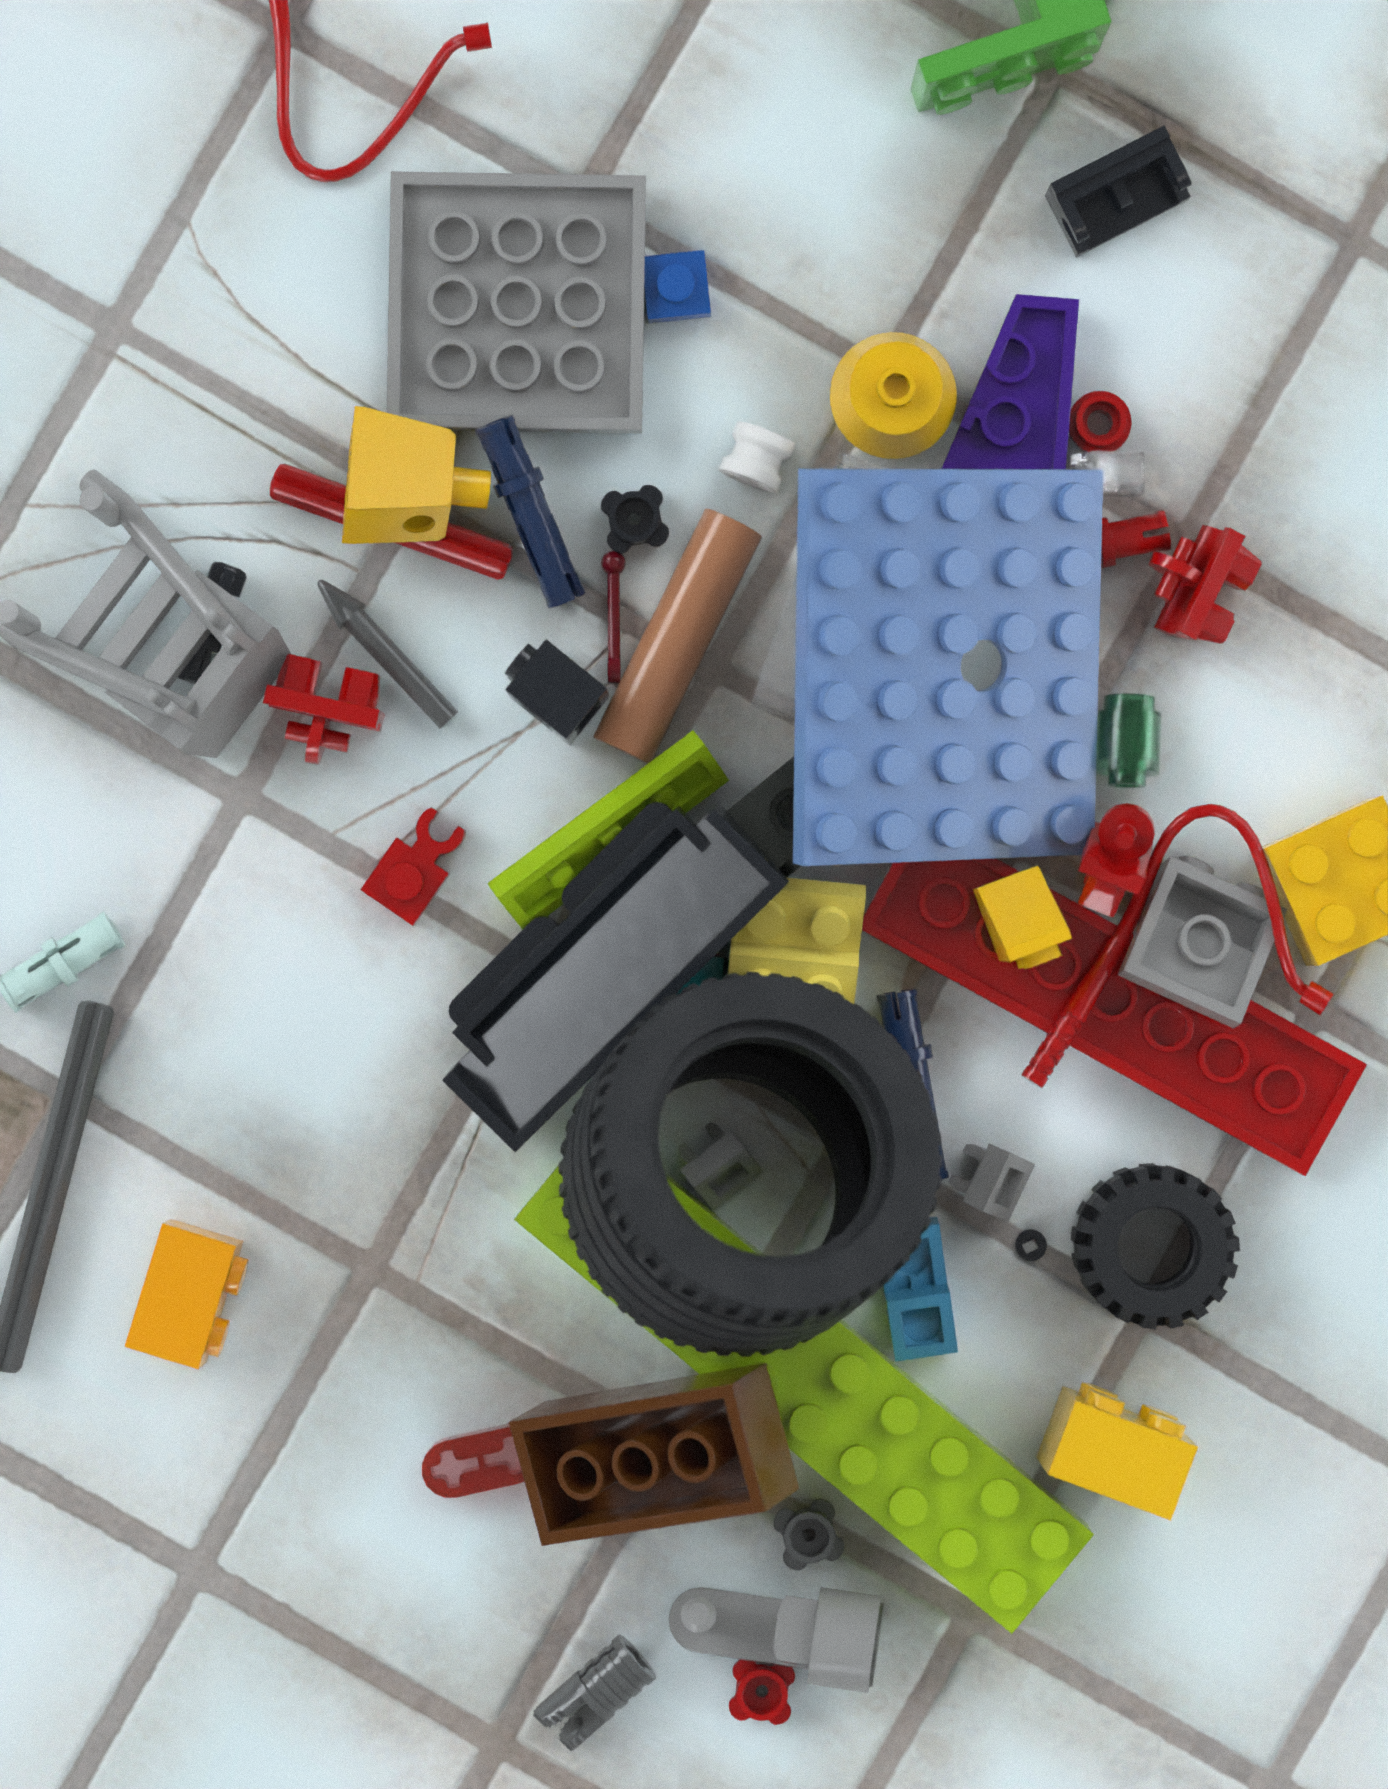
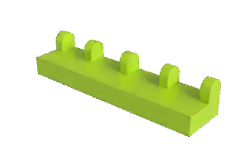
[487,730,730,930]

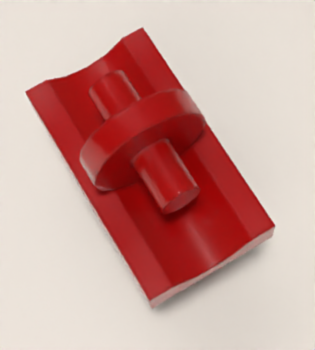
[1148,525,1262,644]
[263,654,385,765]
[1078,803,1155,917]

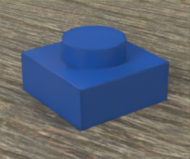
[644,250,711,324]

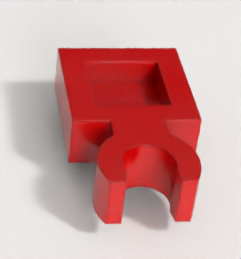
[360,807,466,926]

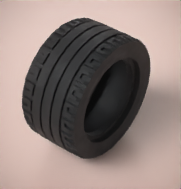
[558,972,943,1357]

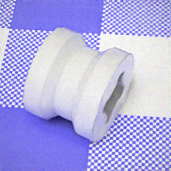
[719,422,795,493]

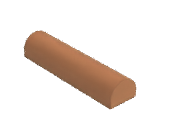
[593,508,762,764]

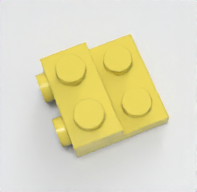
[727,877,866,1004]

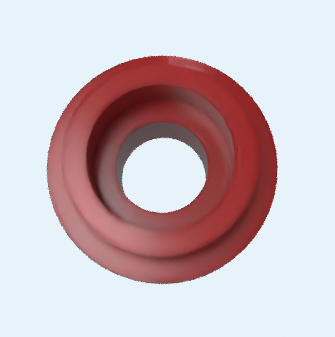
[1069,391,1132,455]

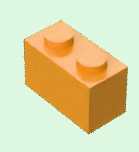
[124,1219,249,1369]

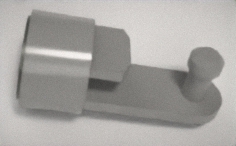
[669,1587,884,1693]

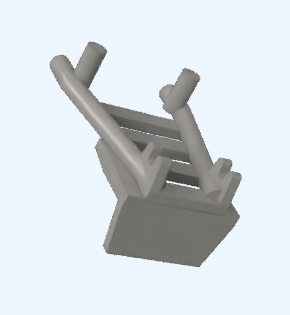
[0,469,291,758]

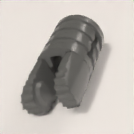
[533,1634,656,1751]

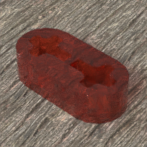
[422,1423,524,1498]

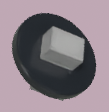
[1015,1229,1047,1261]

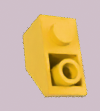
[972,866,1072,969]

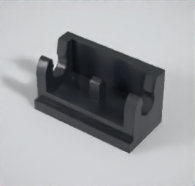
[1045,125,1192,258]

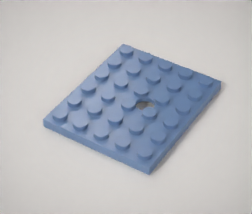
[793,468,1103,866]

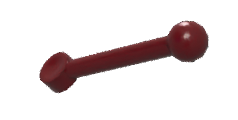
[601,551,626,683]

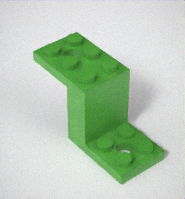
[911,0,1112,115]

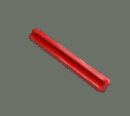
[270,464,513,580]

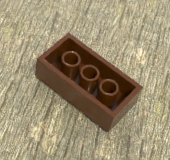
[509,1363,799,1546]

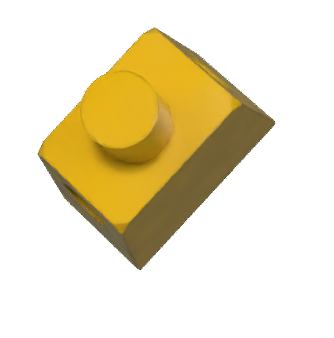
[341,406,491,544]

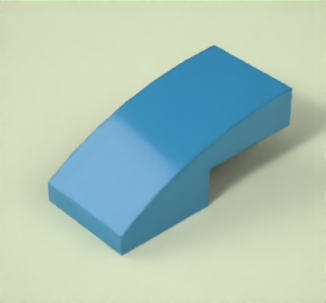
[883,1216,958,1362]

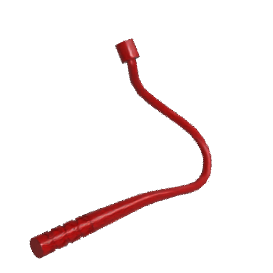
[268,0,492,182]
[1021,804,1334,1089]

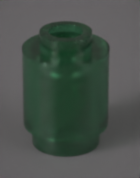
[1096,693,1161,788]

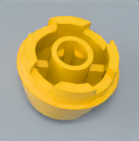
[830,332,957,459]

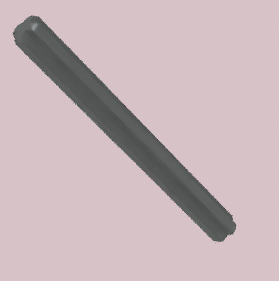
[0,1000,114,1373]

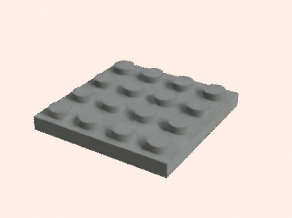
[387,171,646,434]

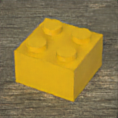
[1262,795,1388,966]
[1036,1382,1198,1521]

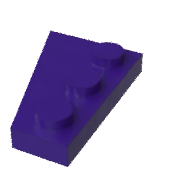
[941,294,1079,469]

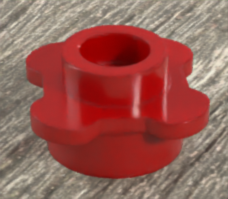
[728,1659,795,1725]

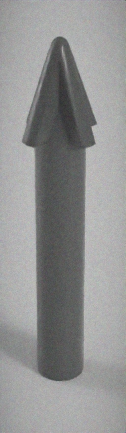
[317,580,458,729]

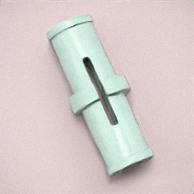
[0,911,126,1013]

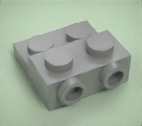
[1117,856,1287,1029]

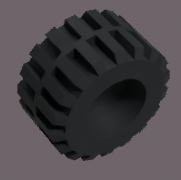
[1070,1163,1240,1330]

